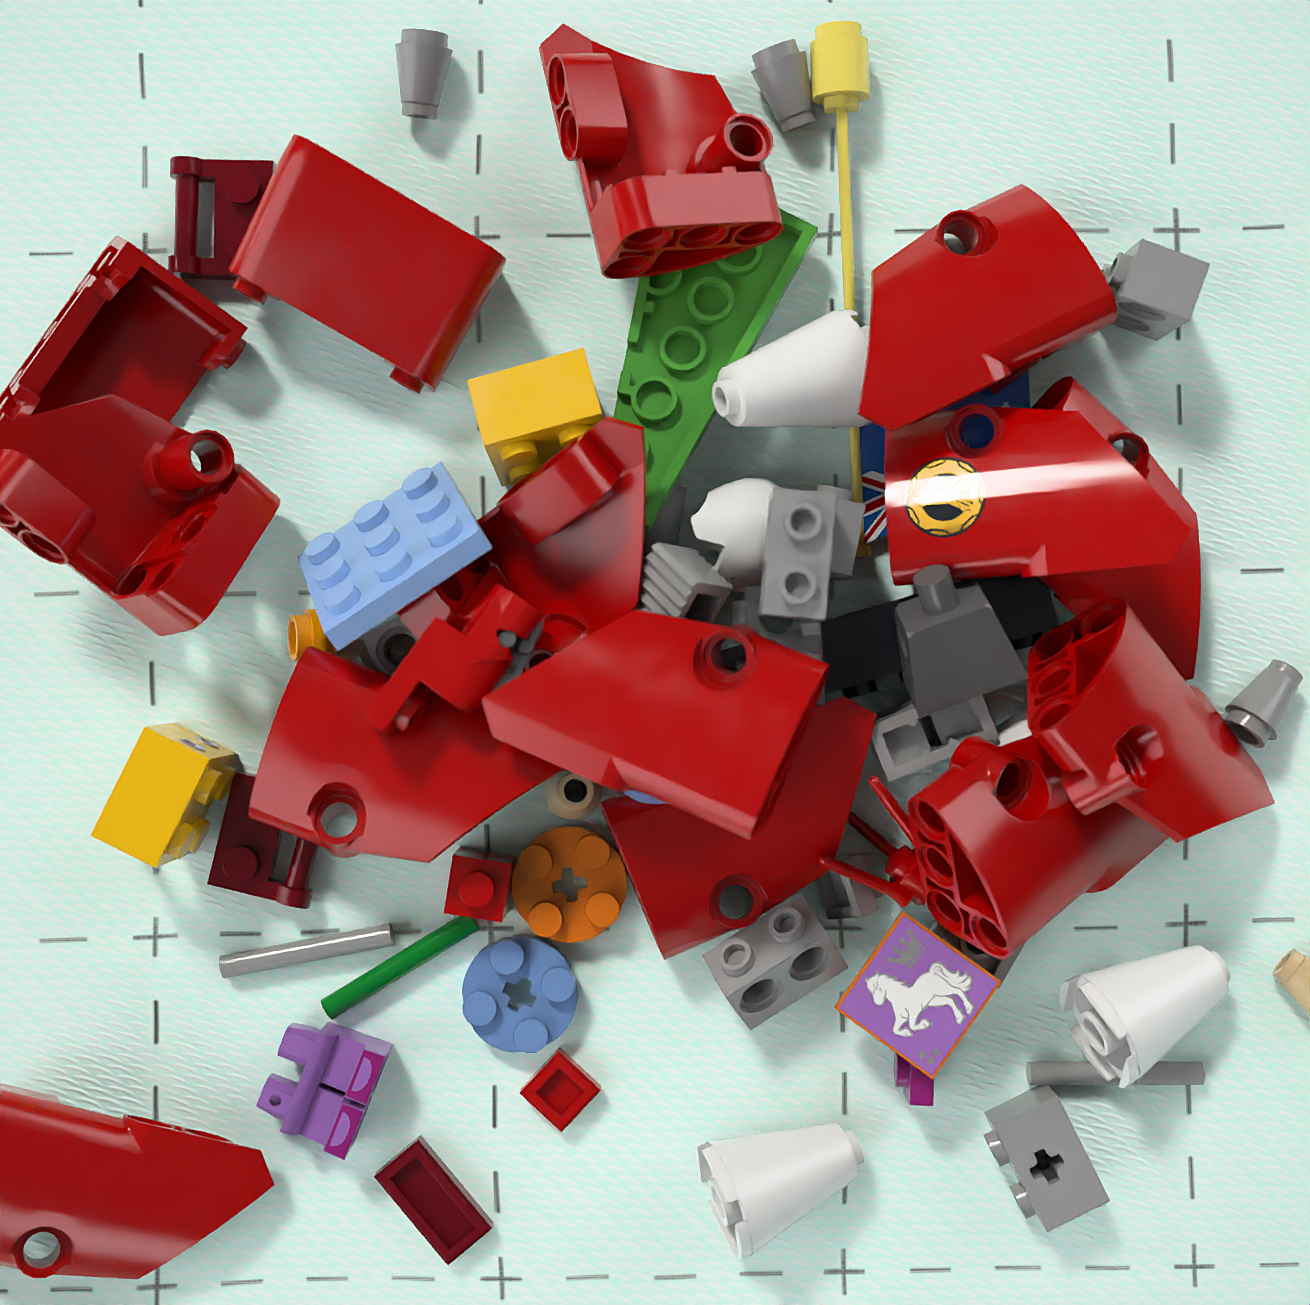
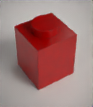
[444,847,516,922]

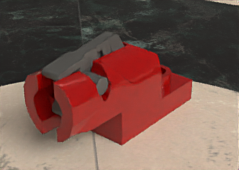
[362,583,545,738]

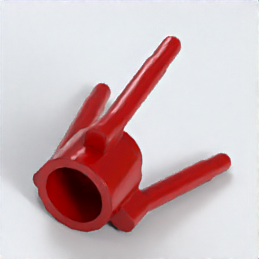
[819,776,926,908]

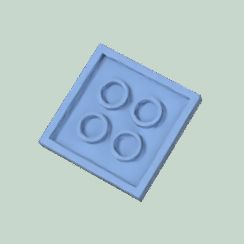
[297,461,493,651]

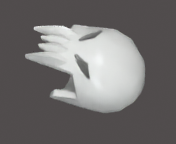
[691,478,782,592]

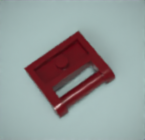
[168,156,277,280]
[207,770,319,909]

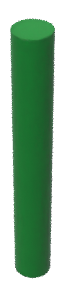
[321,916,480,1020]

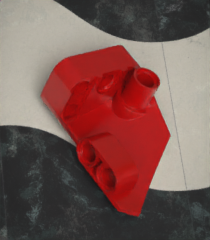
[857,184,1118,432]
[1027,598,1275,843]
[481,609,830,840]
[248,646,565,864]
[599,696,877,960]
[0,1083,275,1279]

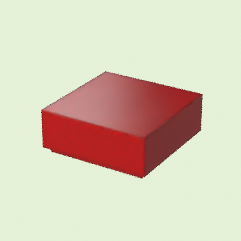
[519,1047,601,1133]

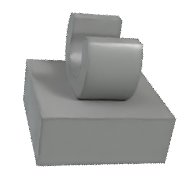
[815,853,884,920]

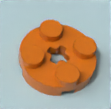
[512,825,628,943]

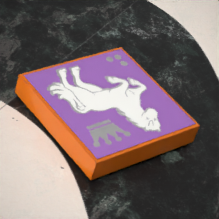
[834,910,1002,1079]

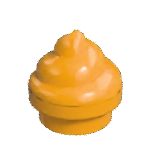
[288,609,338,661]

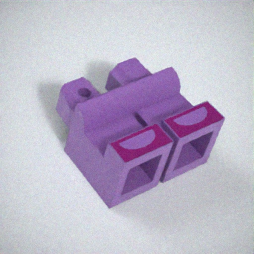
[256,1021,393,1160]

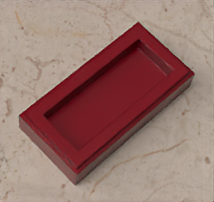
[374,1135,494,1265]

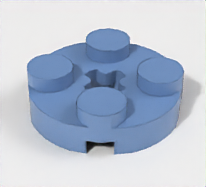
[462,934,578,1053]

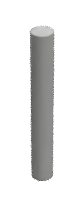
[219,923,395,979]
[1026,1061,1205,1085]

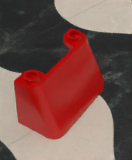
[227,134,507,394]
[0,235,248,423]

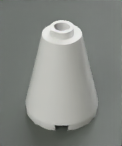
[712,309,872,428]
[1059,945,1231,1088]
[695,1122,864,1260]

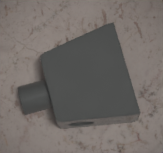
[894,564,1028,717]

